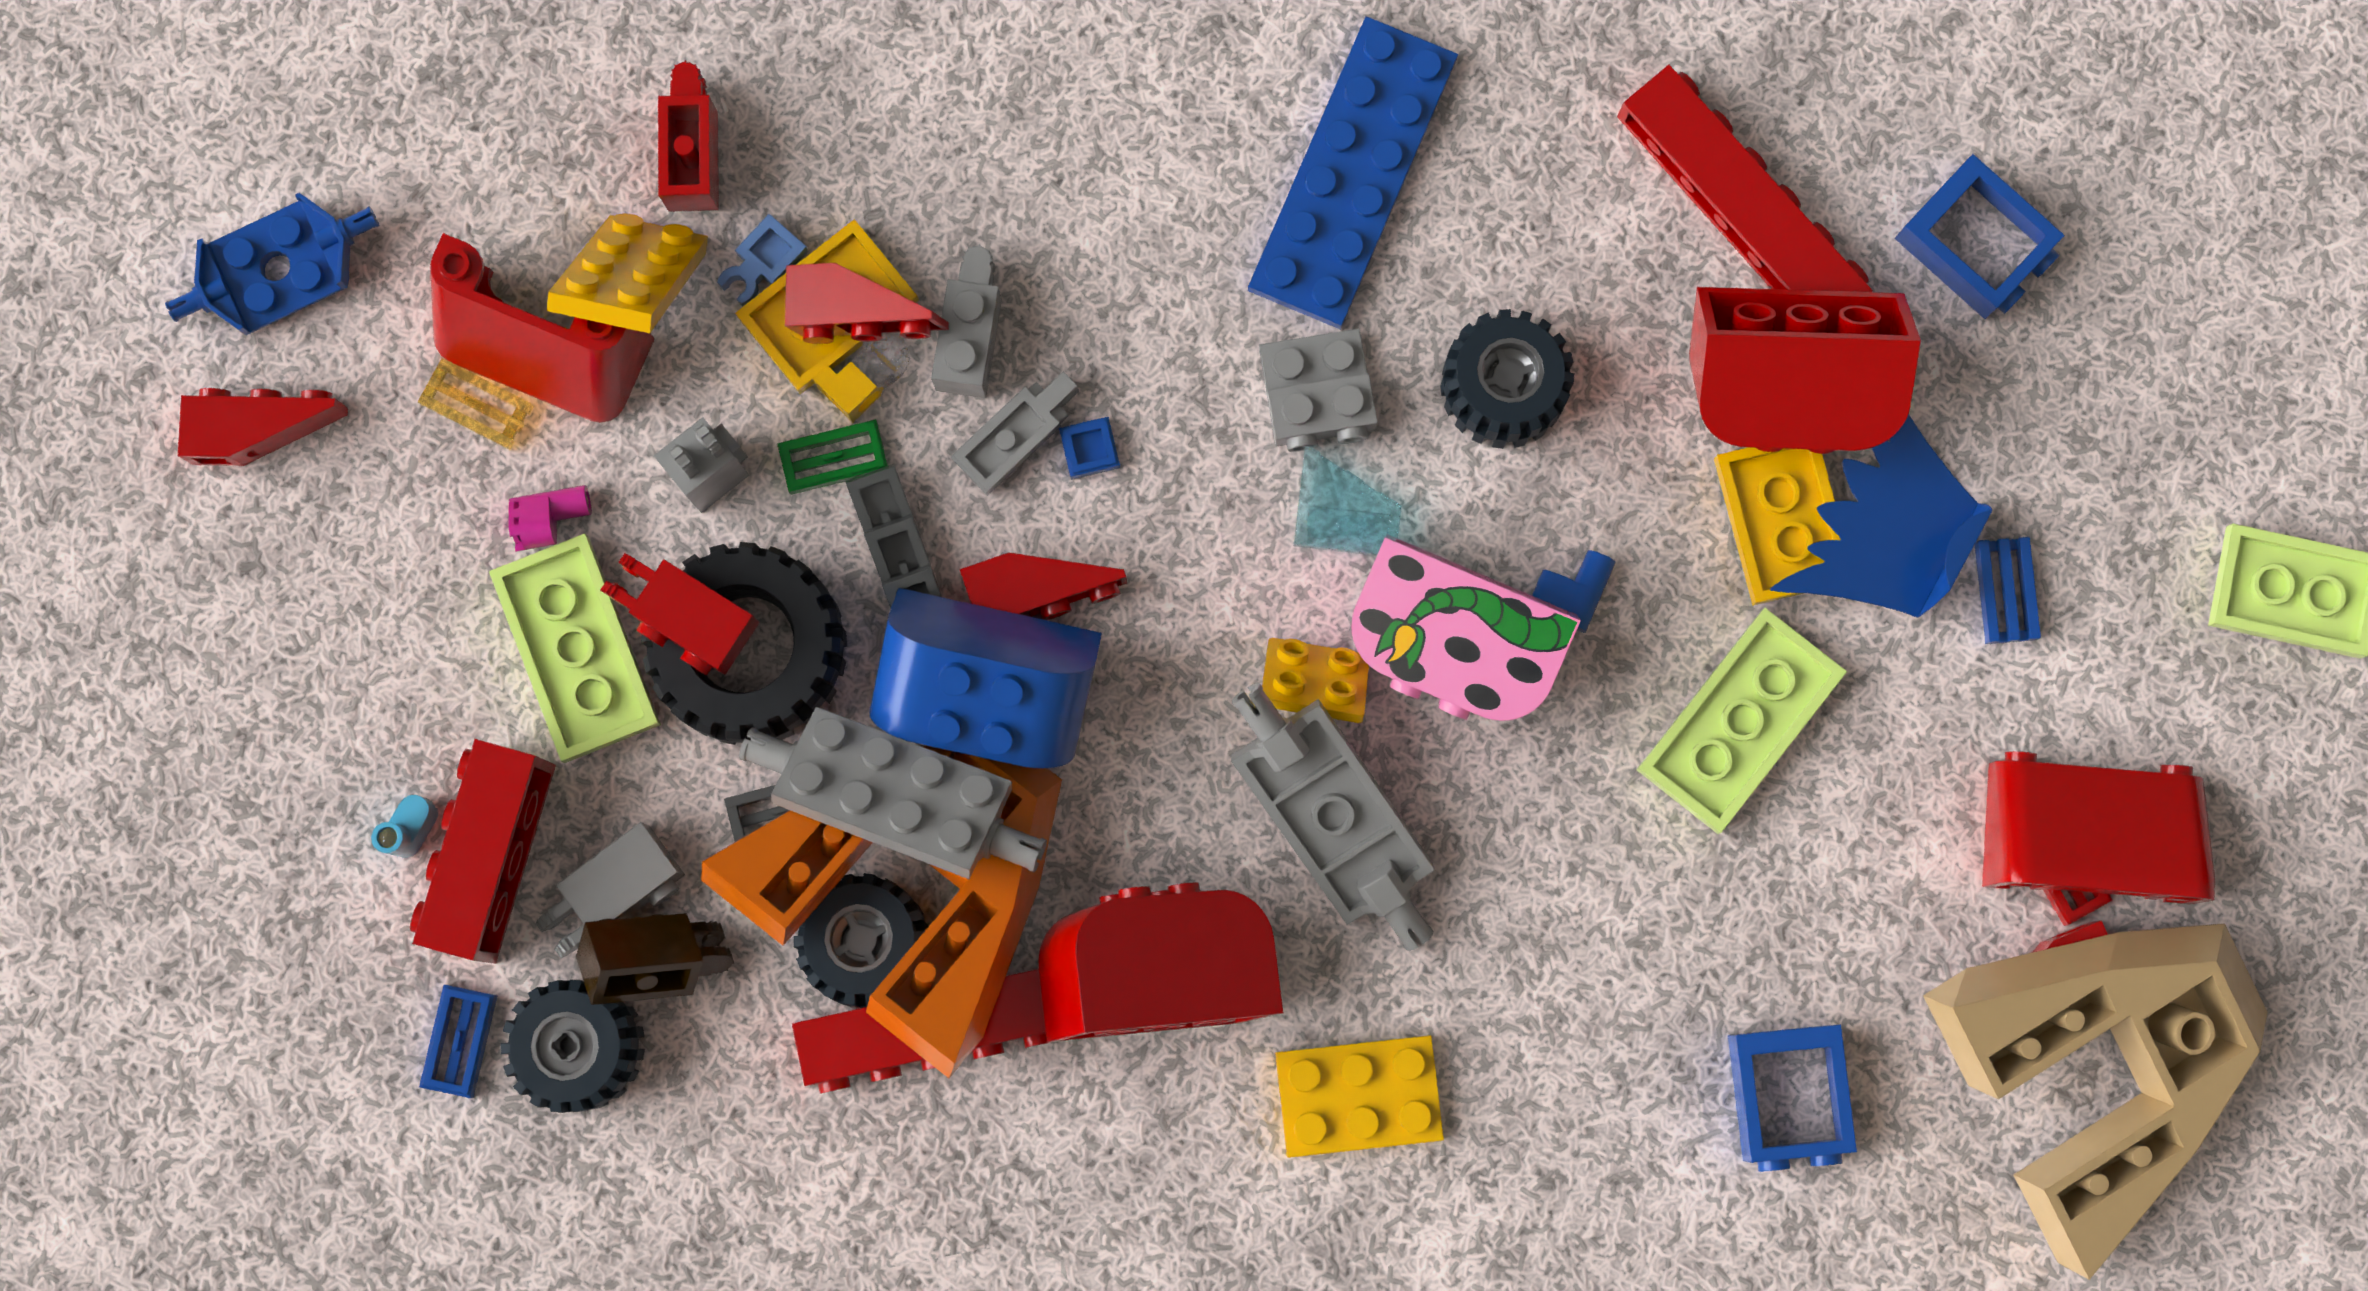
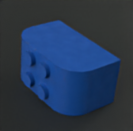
[869,588,1102,768]

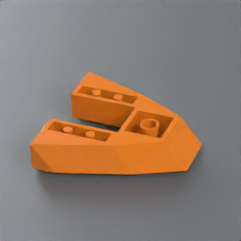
[701,743,1062,1078]

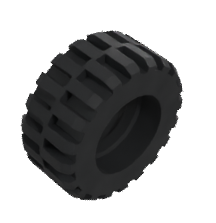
[641,542,848,745]

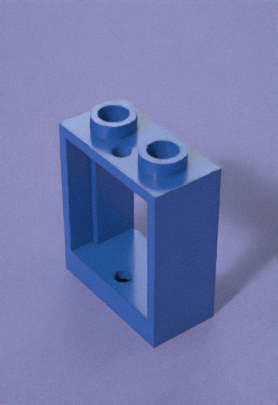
[1894,154,2065,319]
[1728,1024,1857,1172]

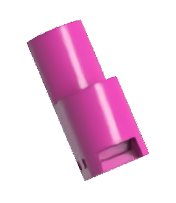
[508,485,592,552]

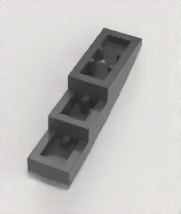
[846,464,942,609]

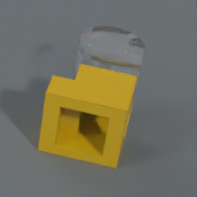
[813,333,910,423]

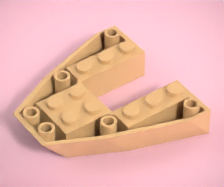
[1923,923,2268,1280]

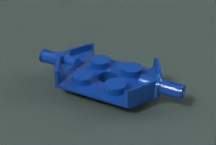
[165,193,380,335]

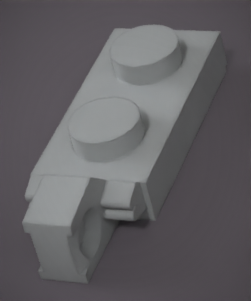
[951,371,1079,496]

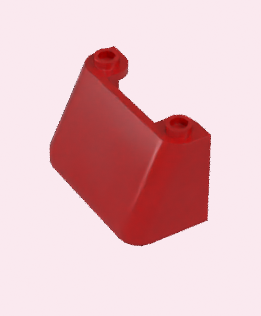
[430,233,655,423]
[1982,751,2215,905]

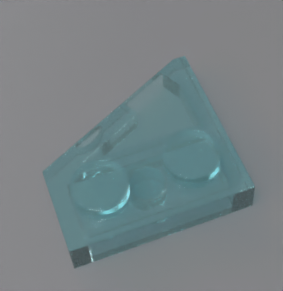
[1293,447,1402,556]

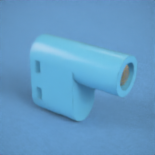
[371,795,438,858]

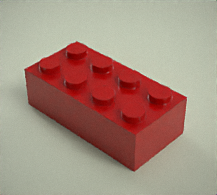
[410,739,556,964]

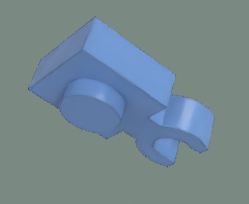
[717,214,809,307]

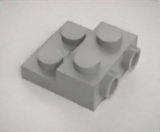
[1259,329,1378,452]

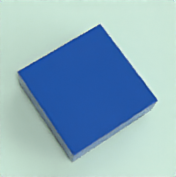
[1059,417,1120,480]

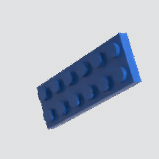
[1248,16,1458,330]

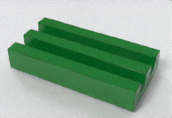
[777,419,888,495]

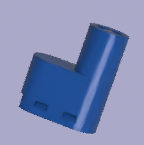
[1532,550,1616,633]

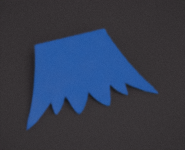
[1770,414,1993,618]

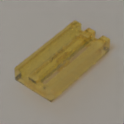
[418,358,534,450]

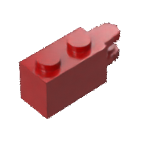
[658,60,719,212]
[600,553,760,676]

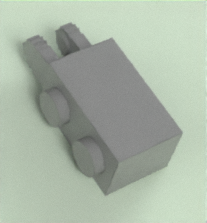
[931,244,1002,398]
[654,417,749,513]
[536,822,685,958]

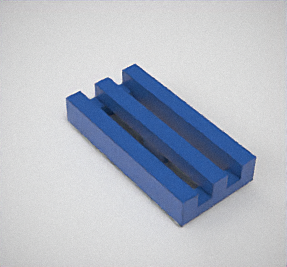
[1975,537,2041,644]
[419,985,498,1098]

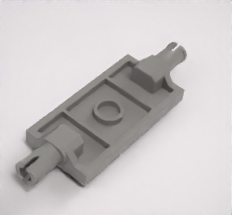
[1231,683,1434,951]
[739,707,1047,880]

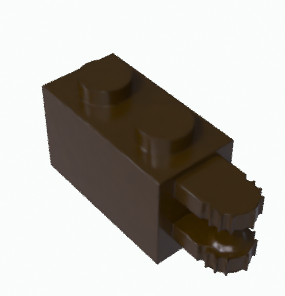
[576,913,734,1005]

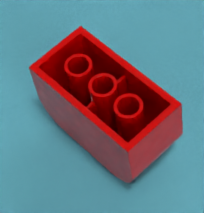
[1689,287,1921,454]
[1038,882,1283,1042]

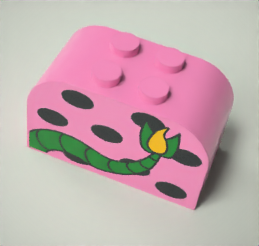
[1351,534,1581,721]

